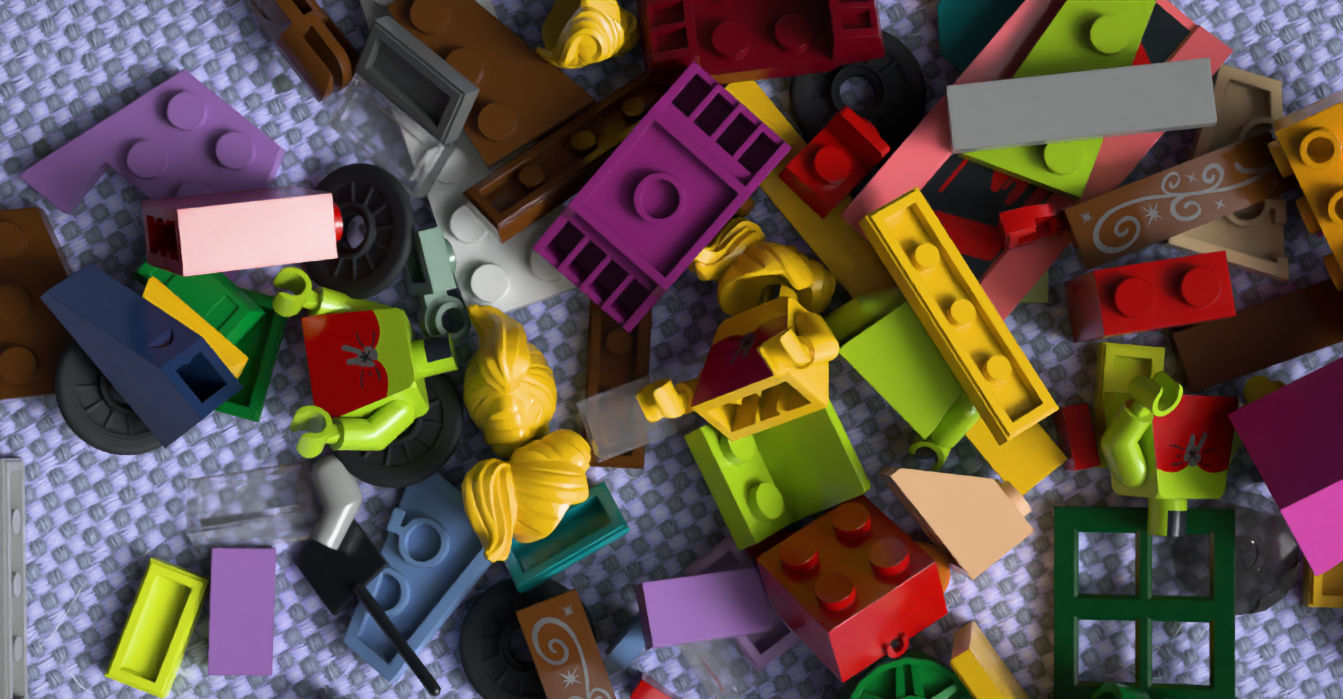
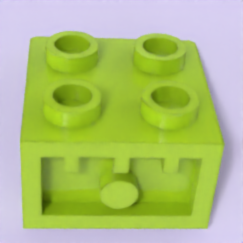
[684,399,871,551]

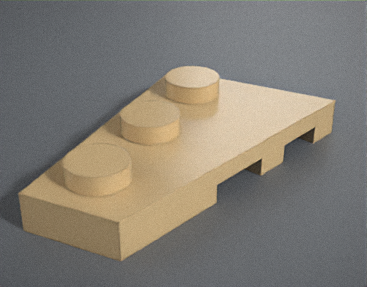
[1162,64,1289,282]

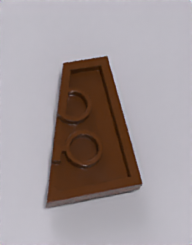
[387,0,597,170]
[0,207,115,401]

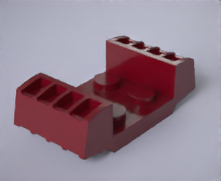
[637,0,886,85]

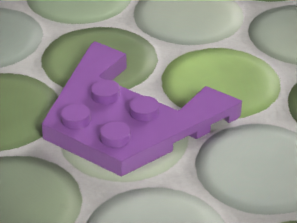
[20,69,286,281]

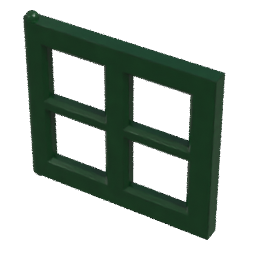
[1047,506,1239,699]

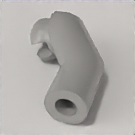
[309,454,362,550]

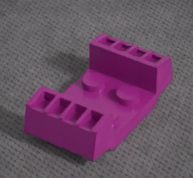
[532,61,792,333]

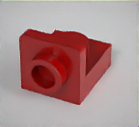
[778,106,890,220]

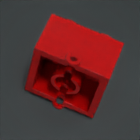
[756,494,948,683]

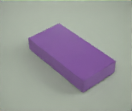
[208,547,276,676]
[635,567,772,650]

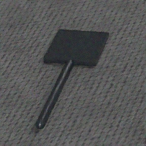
[292,518,441,696]

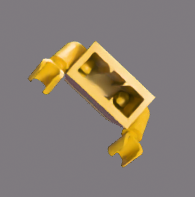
[635,284,840,442]

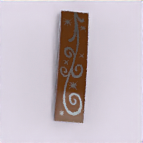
[1059,128,1300,272]
[515,588,616,699]

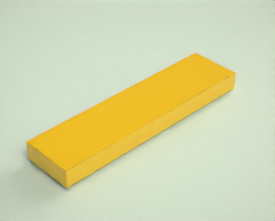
[858,187,1059,446]

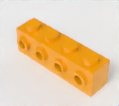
[1268,89,1343,291]

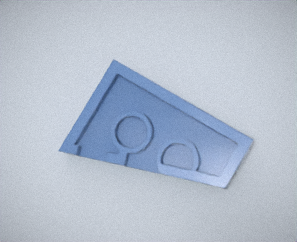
[343,471,492,683]

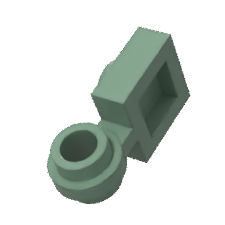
[403,226,471,345]

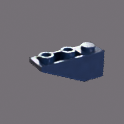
[40,263,243,449]

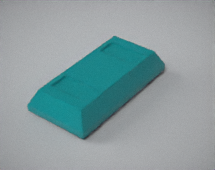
[504,481,630,593]

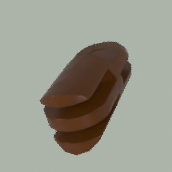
[250,0,362,102]

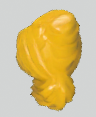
[536,0,640,69]
[688,217,836,317]
[463,304,557,459]
[461,429,591,563]

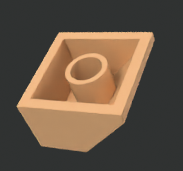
[877,466,1034,580]

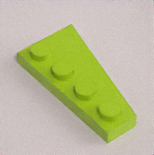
[957,0,1156,201]

